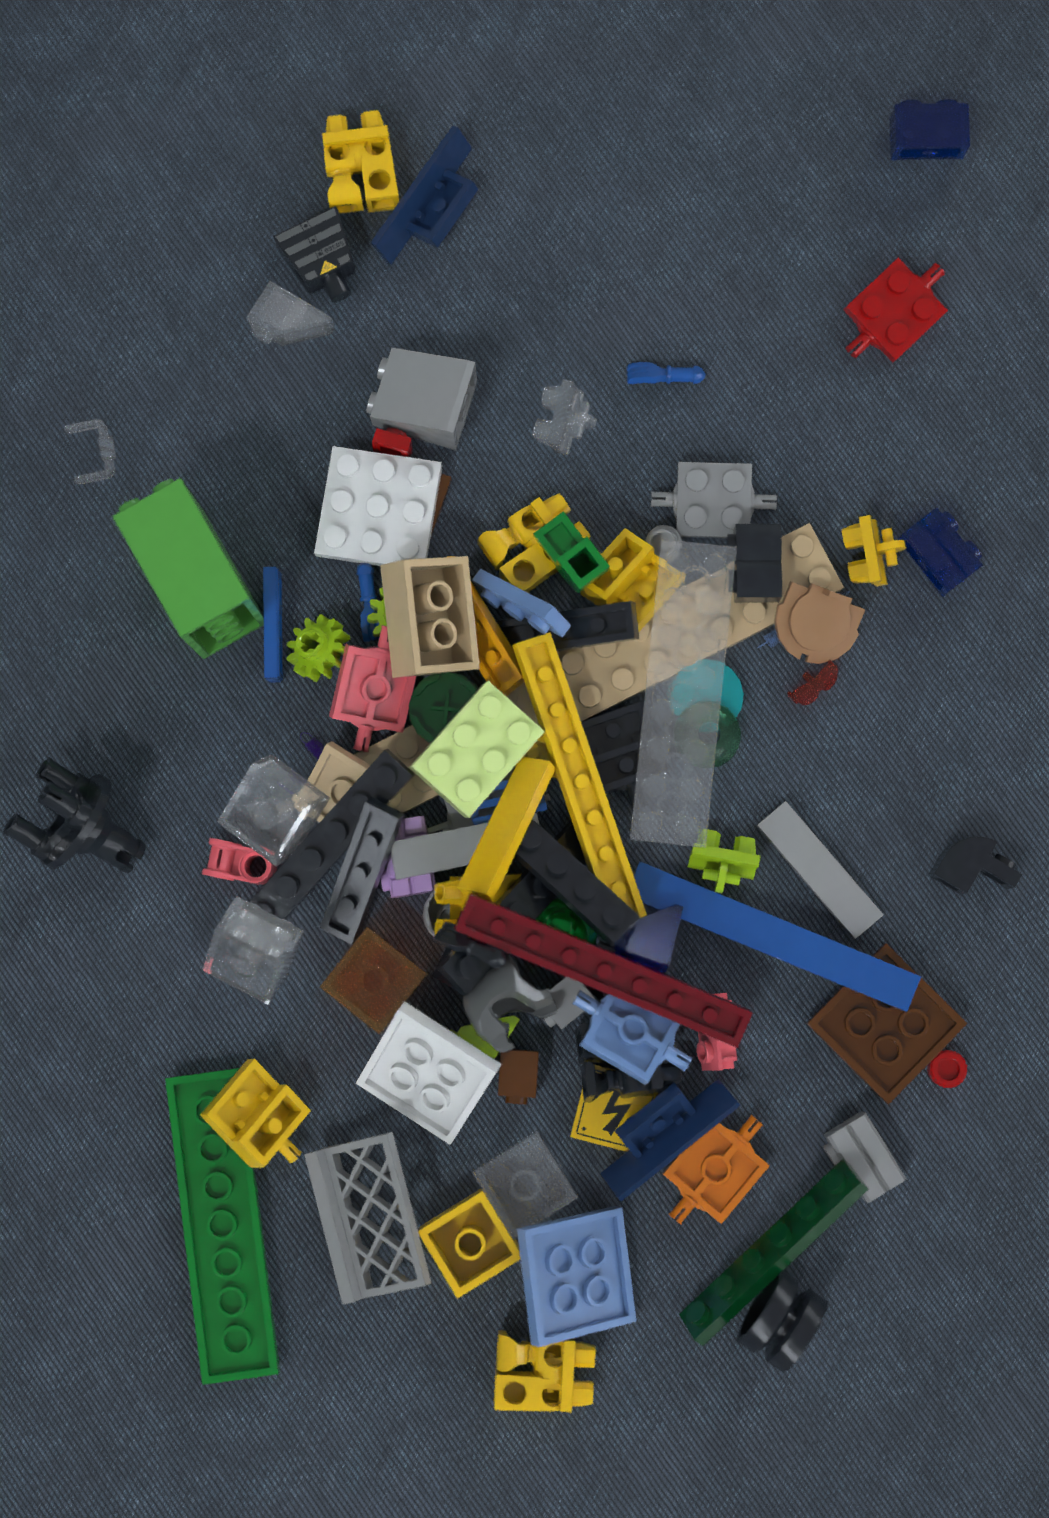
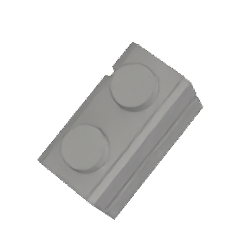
[823,1111,906,1203]

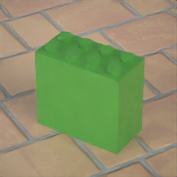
[112,478,264,659]

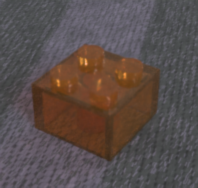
[320,927,429,1034]

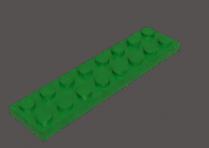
[165,1068,280,1385]

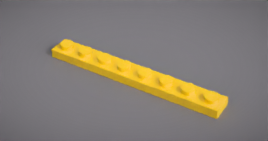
[512,632,648,922]

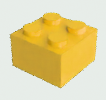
[418,1187,520,1299]

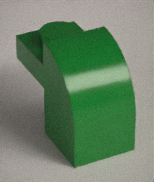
[533,511,610,593]

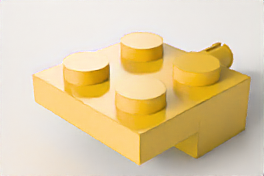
[580,528,685,632]
[200,1058,311,1168]

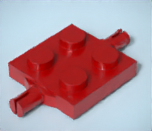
[844,257,948,363]

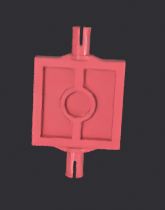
[329,625,416,752]

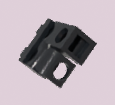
[575,1023,682,1103]

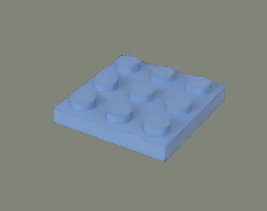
[517,1206,636,1347]

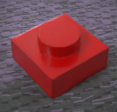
[372,428,413,457]

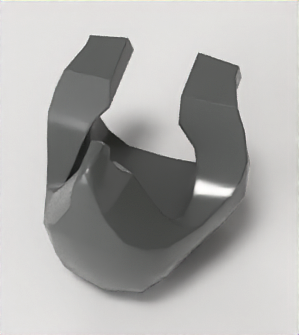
[463,954,558,1052]

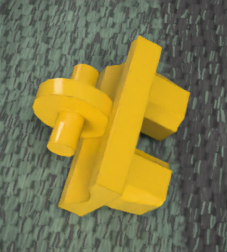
[842,515,906,587]

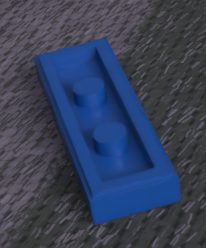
[263,567,283,683]

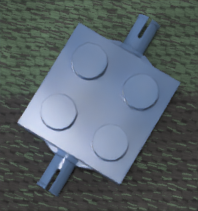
[572,990,693,1085]

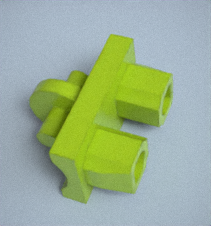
[687,829,760,893]

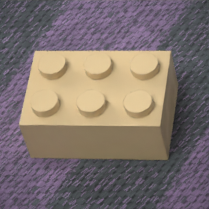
[380,556,480,678]

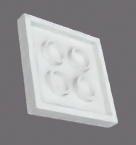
[314,446,443,566]
[356,1001,501,1145]

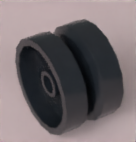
[736,1271,828,1373]

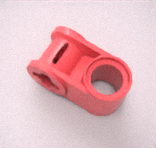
[202,838,278,885]

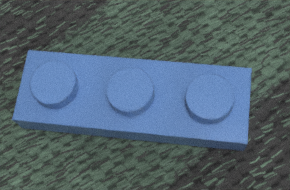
[472,569,571,637]

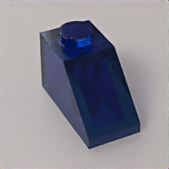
[614,904,683,974]

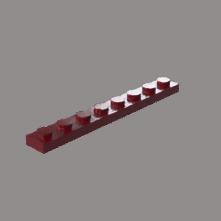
[454,892,753,1048]

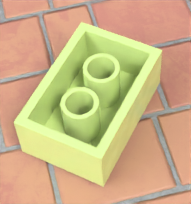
[409,681,545,818]

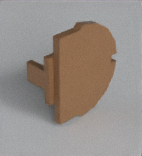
[774,581,865,664]

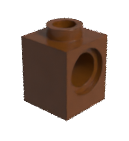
[498,1049,539,1104]

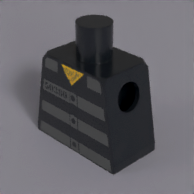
[273,206,356,303]

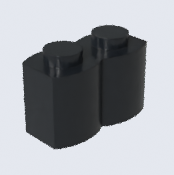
[726,524,782,603]

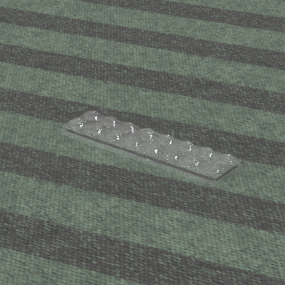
[630,539,737,848]

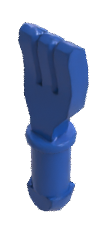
[627,362,705,384]
[356,563,380,642]

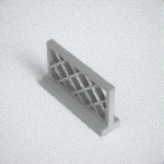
[304,1132,431,1305]

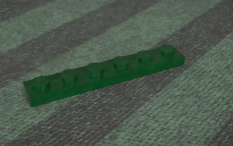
[679,1159,869,1346]

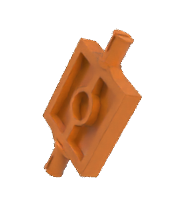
[662,1115,770,1225]

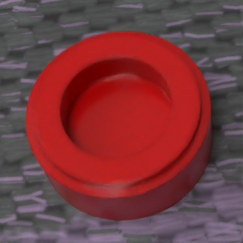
[927,1050,967,1088]

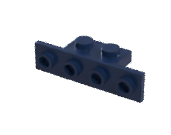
[371,126,478,265]
[600,1079,741,1201]

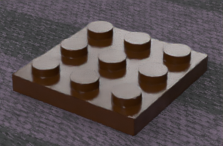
[806,943,968,1104]

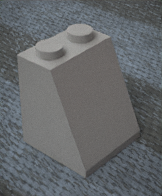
[366,348,477,450]

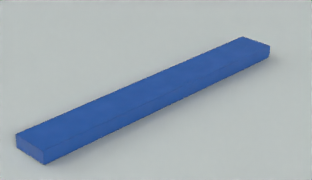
[634,862,921,1012]

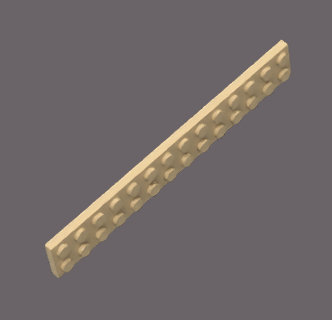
[354,523,844,813]

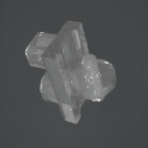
[532,379,597,455]

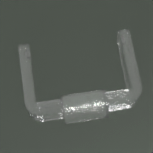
[64,419,116,484]

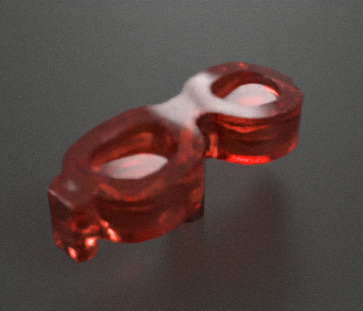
[787,659,838,705]

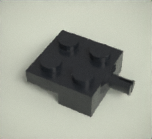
[581,701,668,811]

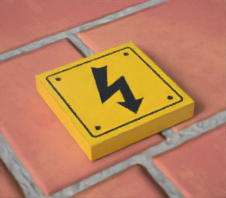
[570,1064,659,1152]

